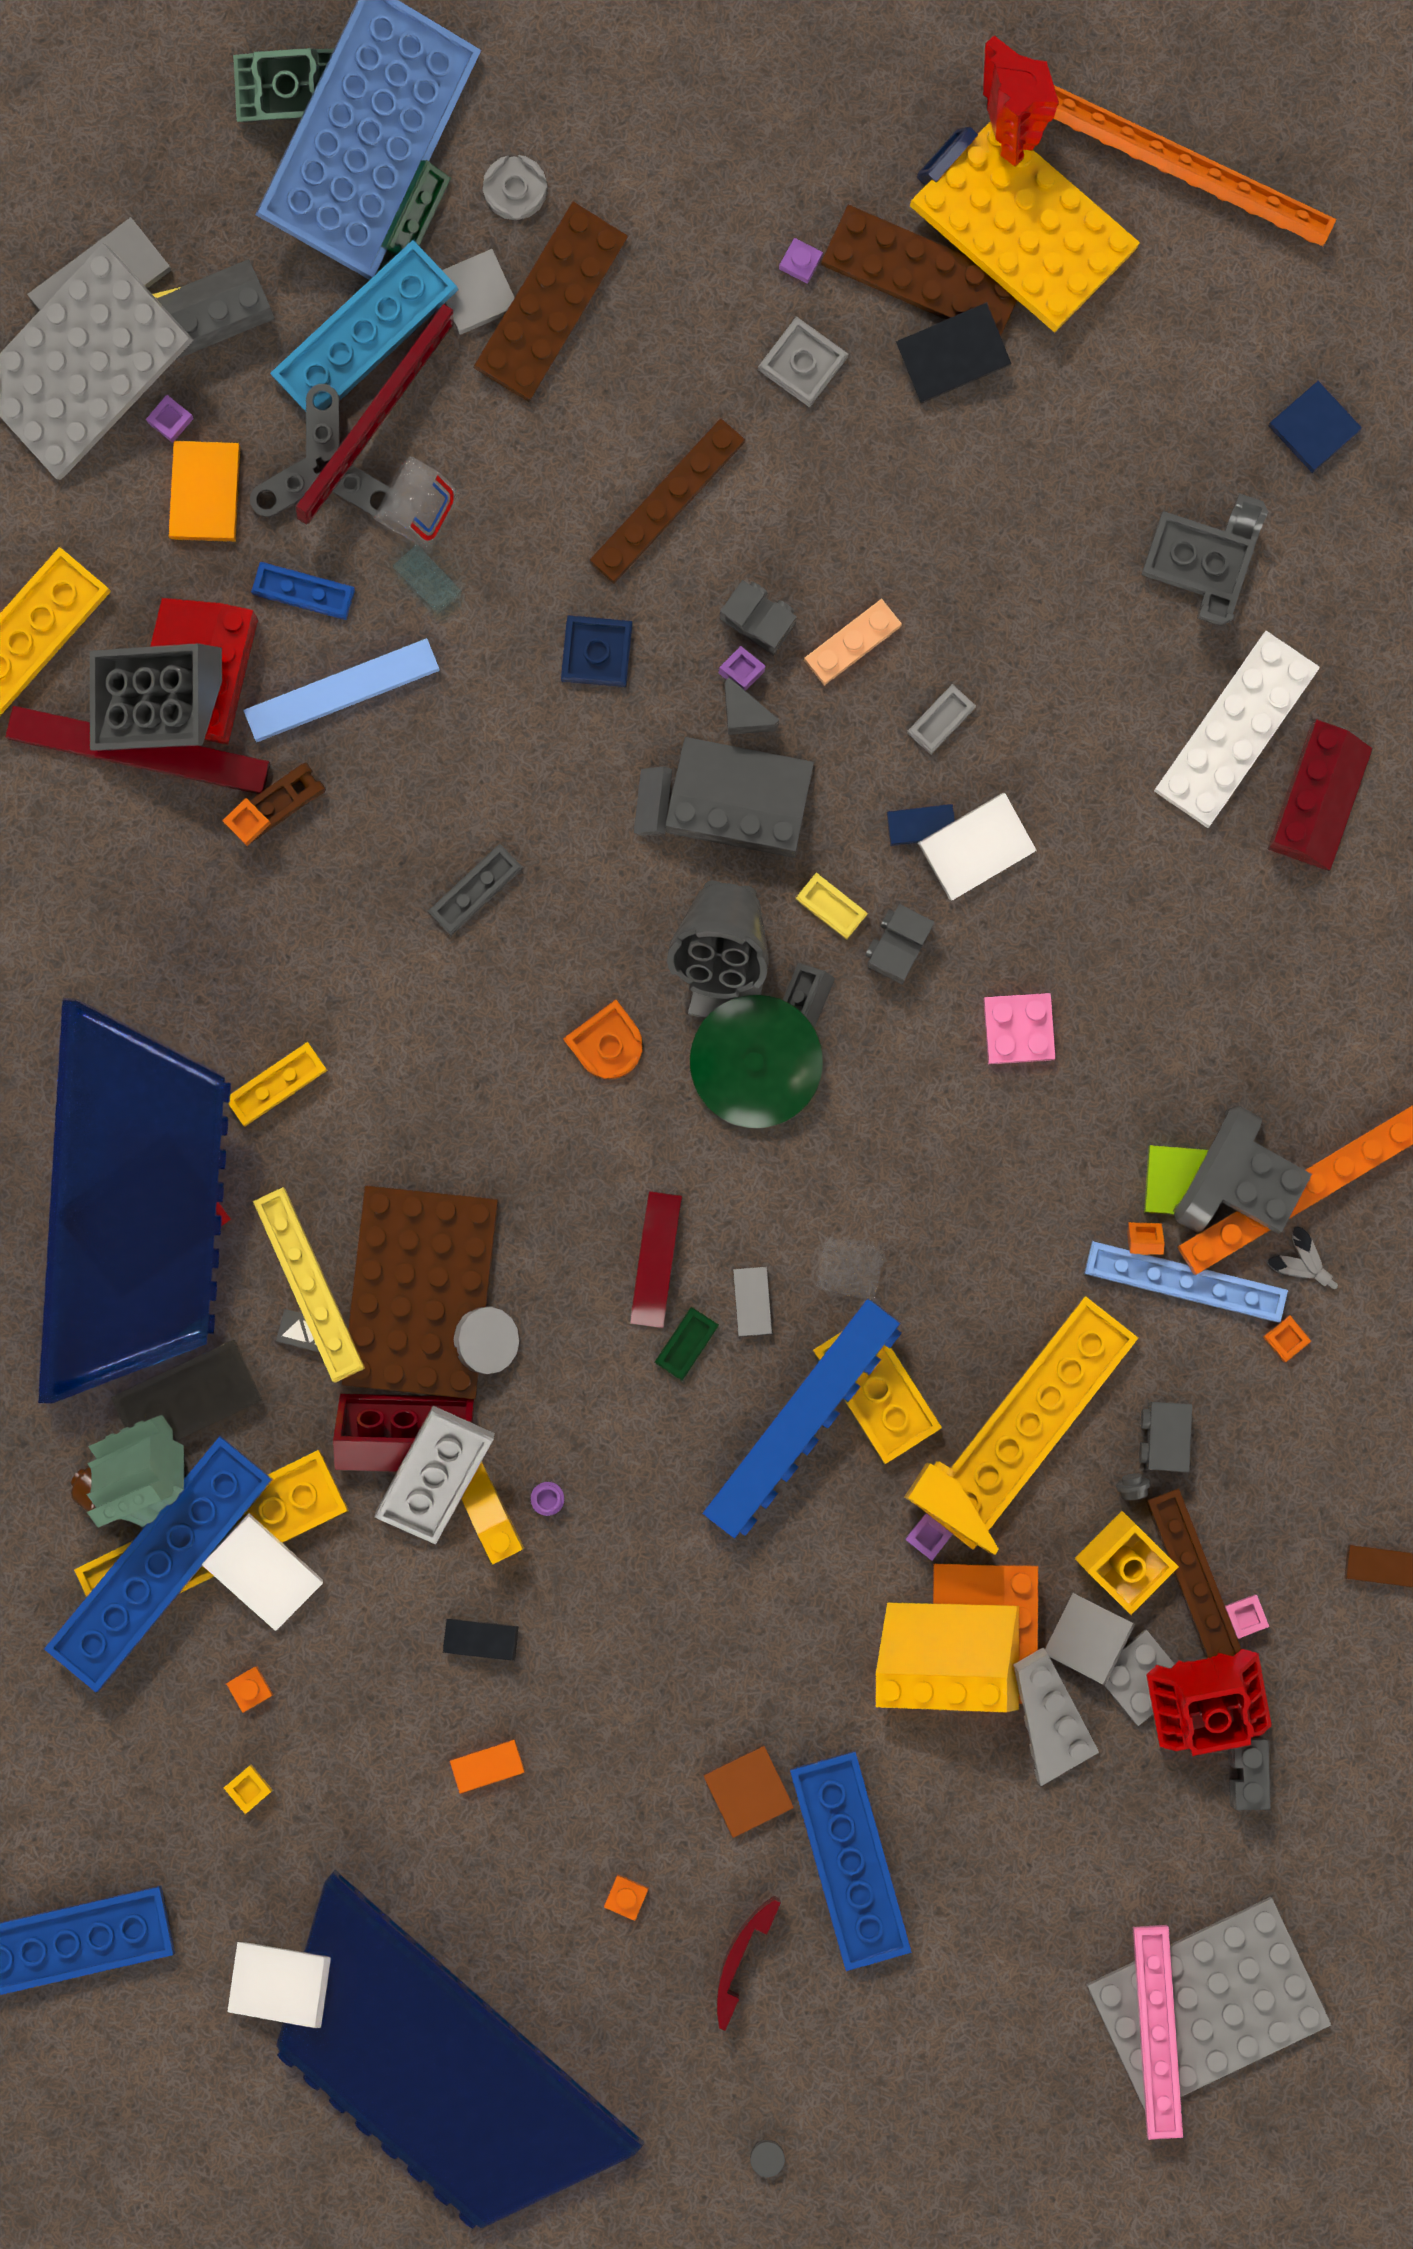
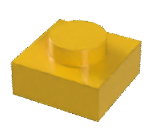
[224,1764,273,1814]

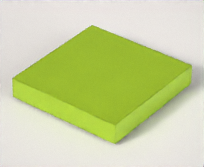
[1144,1145,1208,1215]

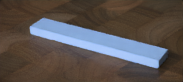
[243,638,440,742]
[1084,1241,1288,1323]

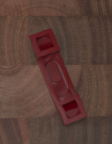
[630,1191,682,1328]
[717,1896,781,2031]

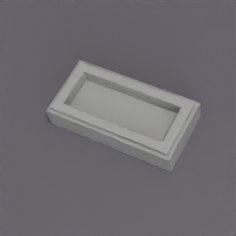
[907,684,976,755]
[733,1267,772,1337]

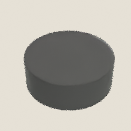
[750,2140,785,2177]

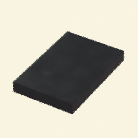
[896,302,1011,403]

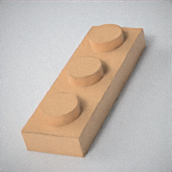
[804,599,902,686]

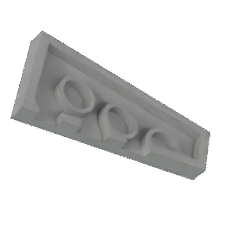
[1014,1648,1099,1786]

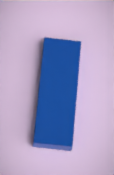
[251,562,355,620]

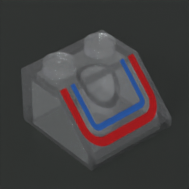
[373,456,461,551]

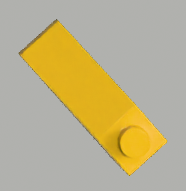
[461,1461,525,1565]

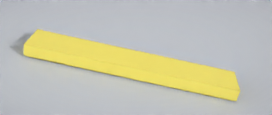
[253,1187,365,1383]

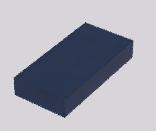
[917,127,978,185]
[887,804,955,846]

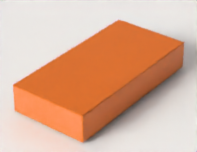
[450,1739,525,1794]

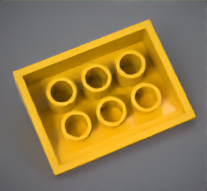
[876,1602,1019,1712]

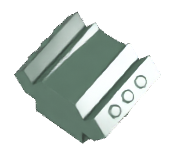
[233,48,334,122]
[86,1415,184,1528]

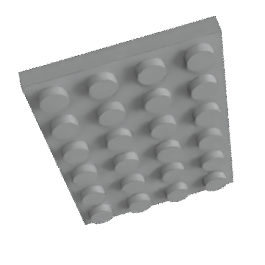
[0,243,193,480]
[1086,1897,1331,2110]

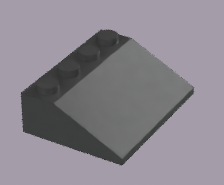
[90,643,222,751]
[665,737,814,858]

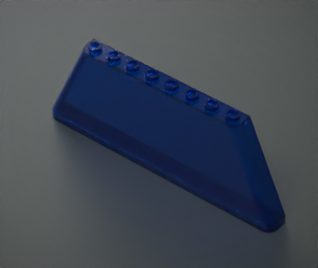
[38,998,231,1404]
[276,1870,644,2229]

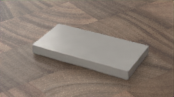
[27,217,171,311]
[374,1406,495,1544]

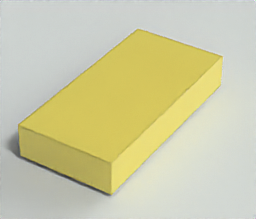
[795,873,868,940]

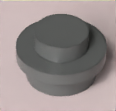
[1116,1473,1150,1500]

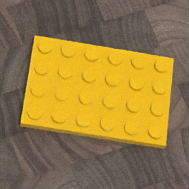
[910,121,1140,333]

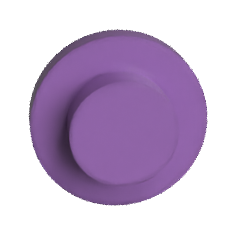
[531,1482,564,1516]

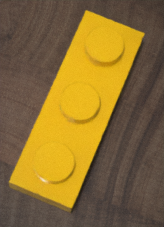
[225,1042,328,1127]

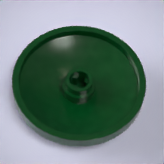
[690,995,823,1128]

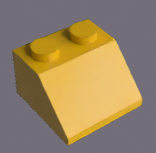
[1075,1511,1179,1615]

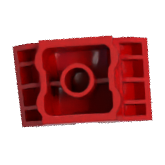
[983,35,1059,167]
[1146,1649,1272,1756]

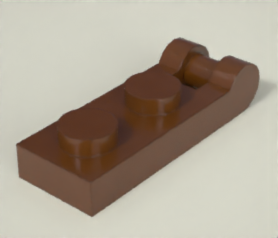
[250,763,326,843]

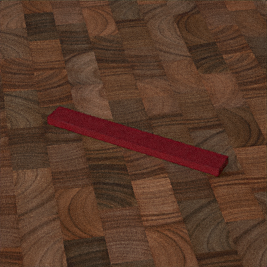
[296,304,454,525]
[5,706,270,794]

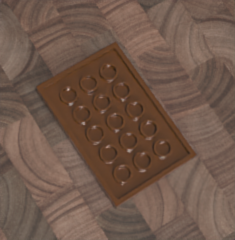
[342,1186,498,1399]

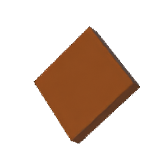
[703,1745,794,1838]

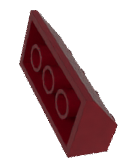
[1267,719,1373,871]
[333,1394,474,1472]

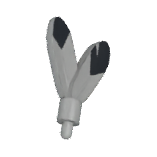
[1268,1227,1338,1289]

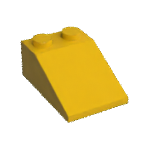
[904,1461,999,1555]

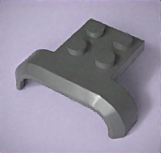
[1141,493,1268,626]
[1173,1106,1312,1234]

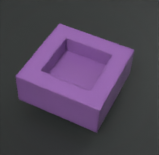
[779,238,823,284]
[146,395,194,443]
[719,646,766,691]
[905,1513,953,1561]

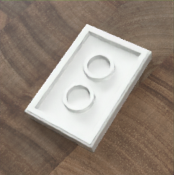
[918,793,1037,900]
[202,1513,323,1631]
[227,1942,331,2028]

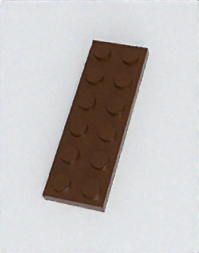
[473,201,628,402]
[821,204,1018,336]

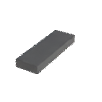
[428,844,523,936]

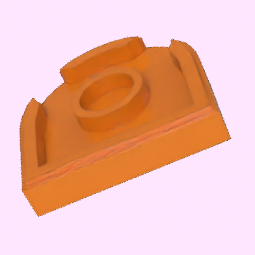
[563,1000,643,1079]

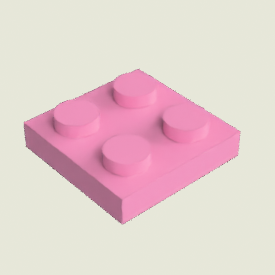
[984,993,1055,1064]

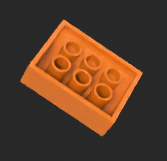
[933,1563,1038,1704]

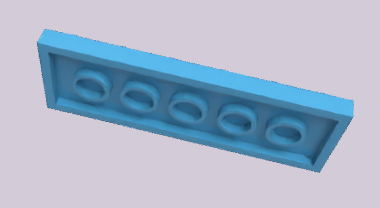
[270,240,458,412]

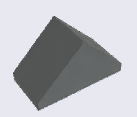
[725,678,779,735]

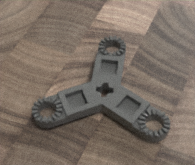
[250,384,397,518]

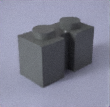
[720,580,797,656]
[865,904,934,985]
[1139,1402,1192,1472]
[1228,1737,1271,1810]

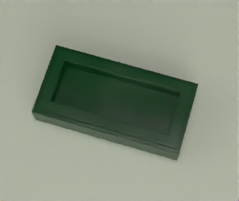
[654,1307,719,1381]

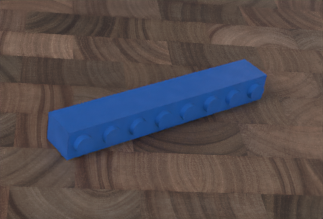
[702,1298,902,1539]

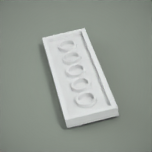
[1154,631,1320,828]

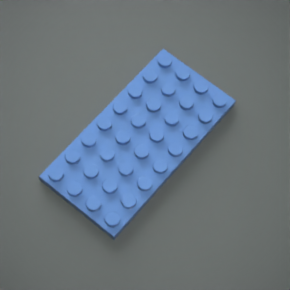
[255,0,481,280]

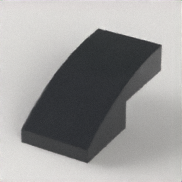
[443,1619,519,1660]

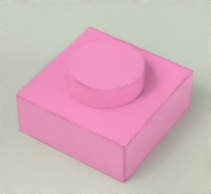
[1225,1594,1269,1639]

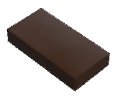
[1344,1545,1413,1587]

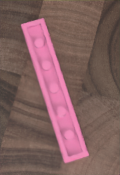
[1133,1925,1183,2140]

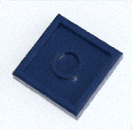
[1268,381,1362,473]
[561,615,633,687]

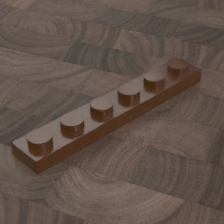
[590,418,745,584]
[1146,1488,1241,1658]

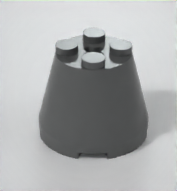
[667,880,769,999]

